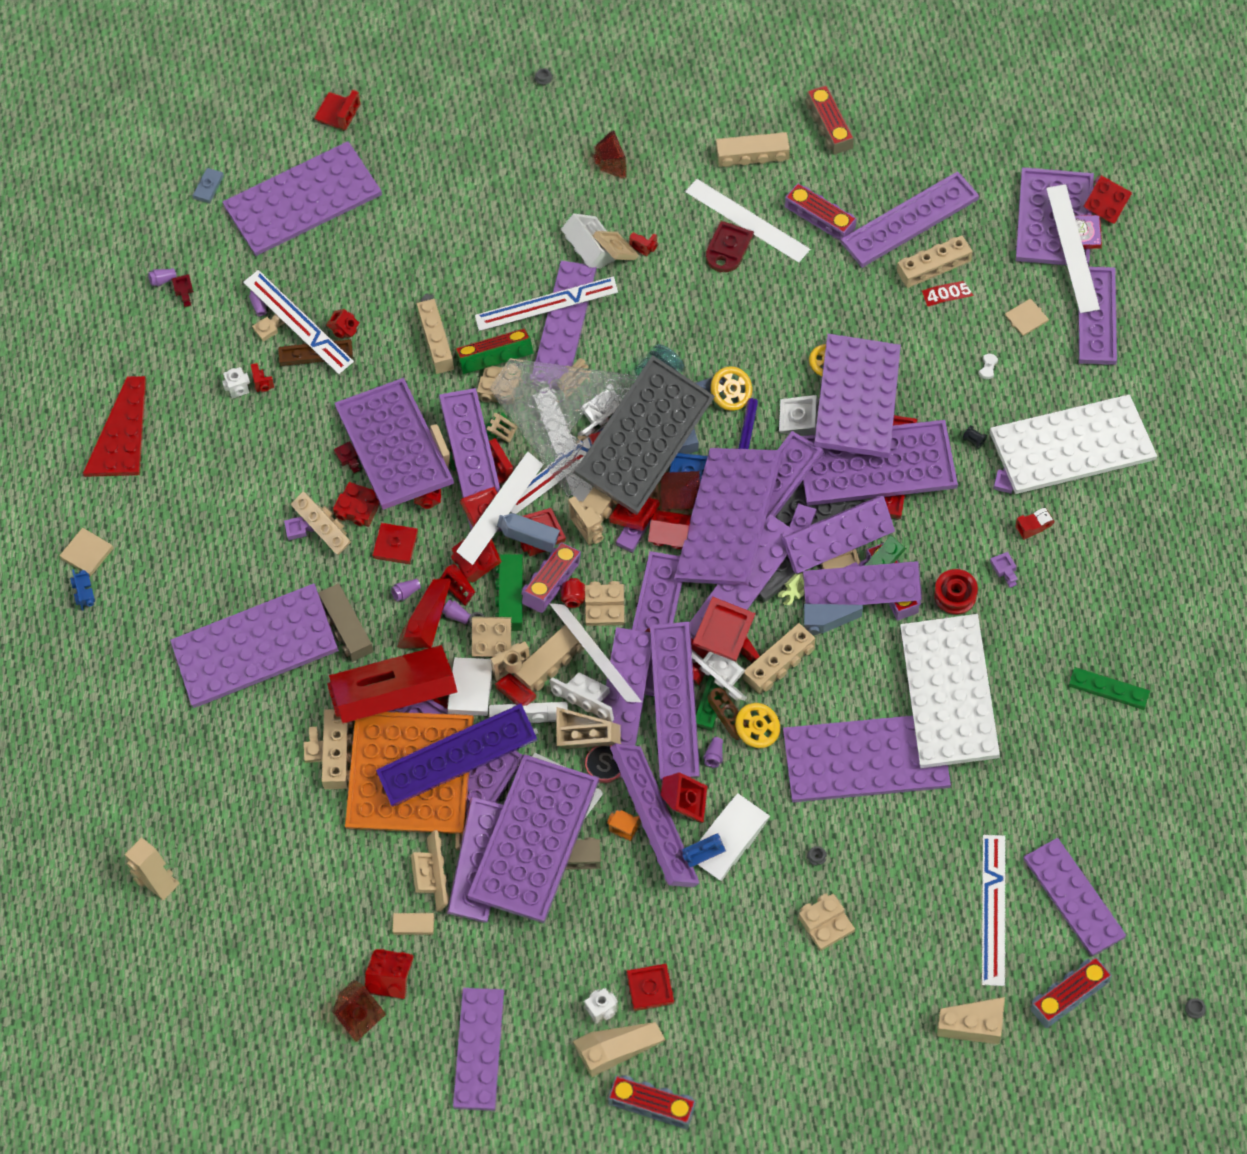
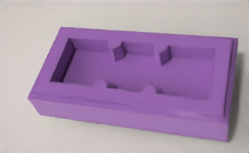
[790,504,816,531]
[616,521,651,553]

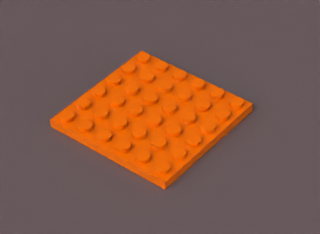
[345,712,474,834]

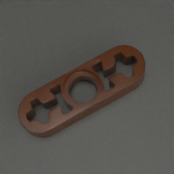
[707,688,749,740]

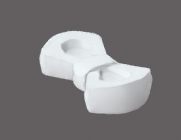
[979,354,998,379]

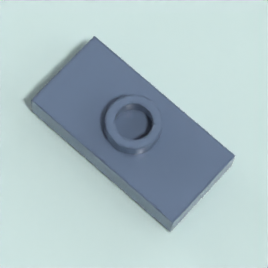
[193,168,224,204]

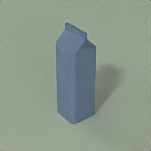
[497,513,560,553]

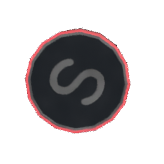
[585,745,621,783]

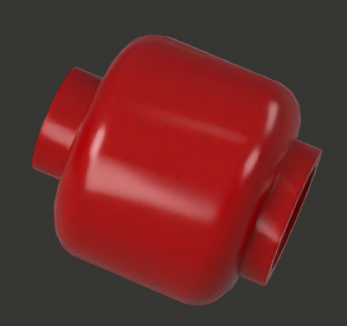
[560,578,585,608]

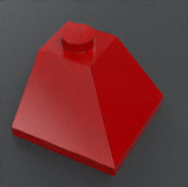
[661,772,708,823]

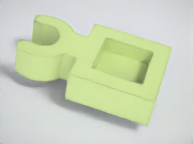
[778,572,805,605]

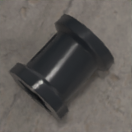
[962,425,987,449]

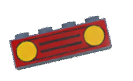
[1031,957,1112,1029]
[608,1075,696,1130]

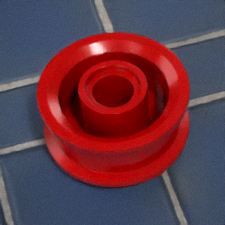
[934,569,978,615]

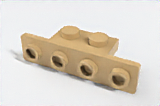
[291,492,351,555]
[411,830,449,911]

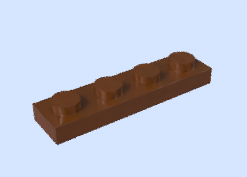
[278,339,353,366]

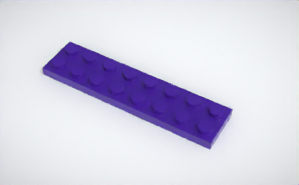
[376,704,538,807]

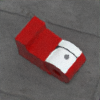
[1015,508,1055,540]

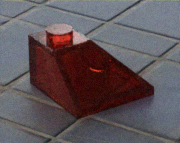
[592,130,627,179]
[661,471,700,511]
[332,980,386,1042]

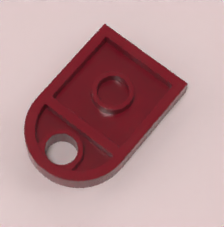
[706,221,754,273]

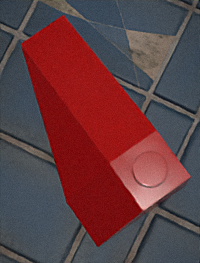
[397,579,451,648]

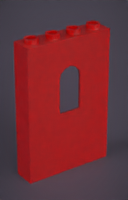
[327,645,458,724]

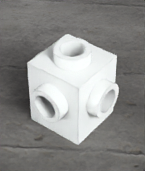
[222,367,250,398]
[584,988,618,1024]

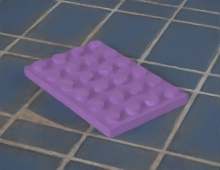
[1016,168,1094,267]

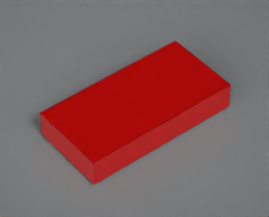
[495,673,536,706]

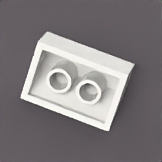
[561,214,615,268]

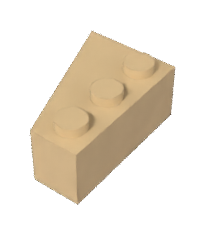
[556,707,621,749]
[125,837,180,901]
[937,997,1005,1044]

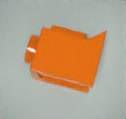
[607,810,641,841]

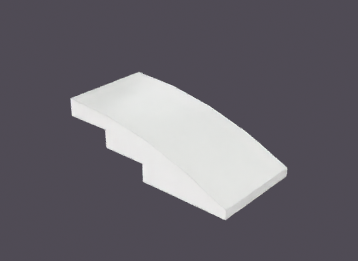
[779,395,819,435]
[448,658,492,716]
[698,794,770,881]

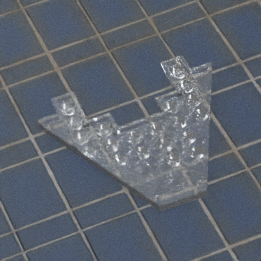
[490,358,638,498]

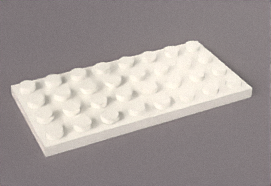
[989,394,1157,494]
[900,614,1000,768]

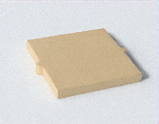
[1005,299,1049,336]

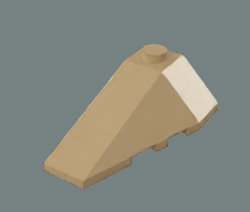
[573,1022,665,1077]

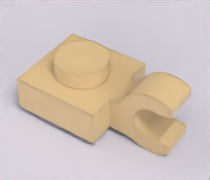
[252,314,285,342]
[304,727,323,763]

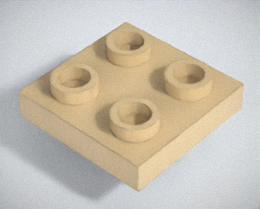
[472,617,511,657]
[491,642,530,681]

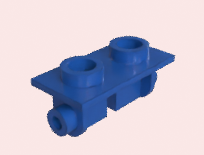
[70,569,95,611]
[682,833,726,868]

